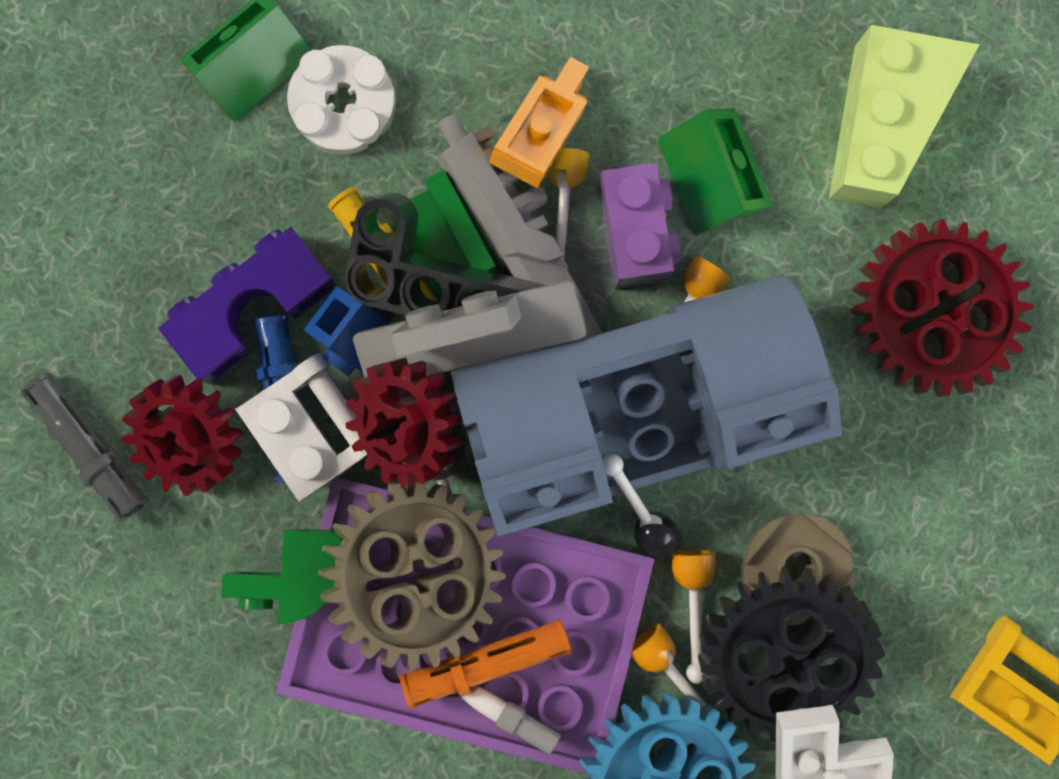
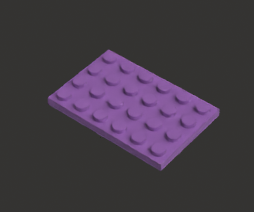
[276,477,655,775]

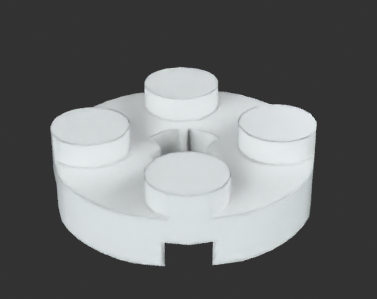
[287,45,396,155]

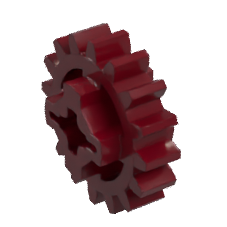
[345,357,463,488]
[122,375,243,496]

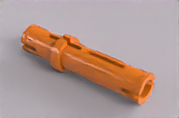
[399,618,572,710]

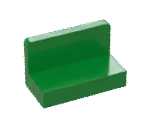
[180,0,311,121]
[658,108,773,235]
[392,170,497,301]

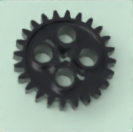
[698,567,885,742]

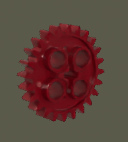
[850,219,1034,397]

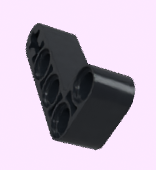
[345,193,546,315]

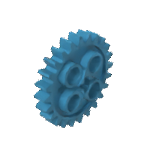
[579,692,755,779]

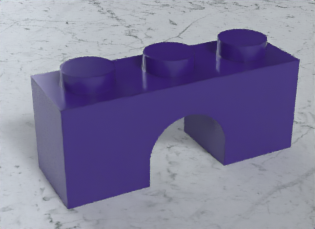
[158,226,338,385]

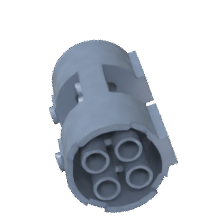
[451,274,842,537]

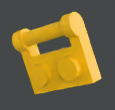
[950,616,1059,765]

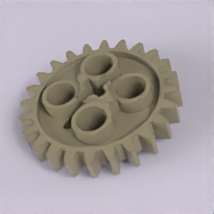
[318,482,505,671]

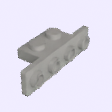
[353,280,587,377]

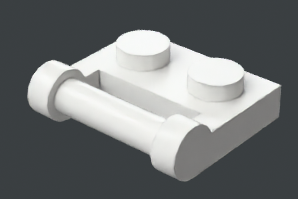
[235,353,368,502]

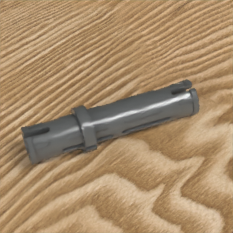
[21,372,149,522]

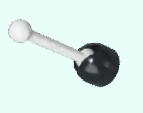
[602,453,682,561]

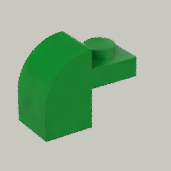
[221,528,343,624]

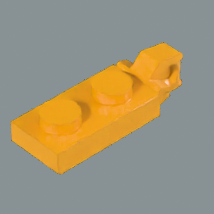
[489,57,589,189]

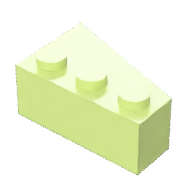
[829,25,979,208]

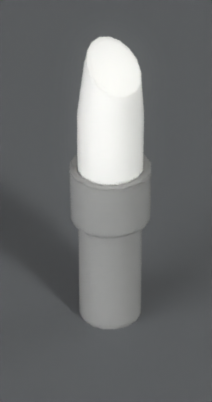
[459,685,561,755]

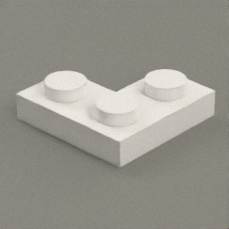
[776,705,894,779]

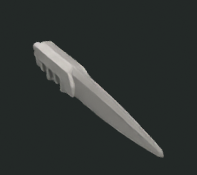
[437,113,602,344]

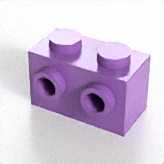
[598,162,681,289]

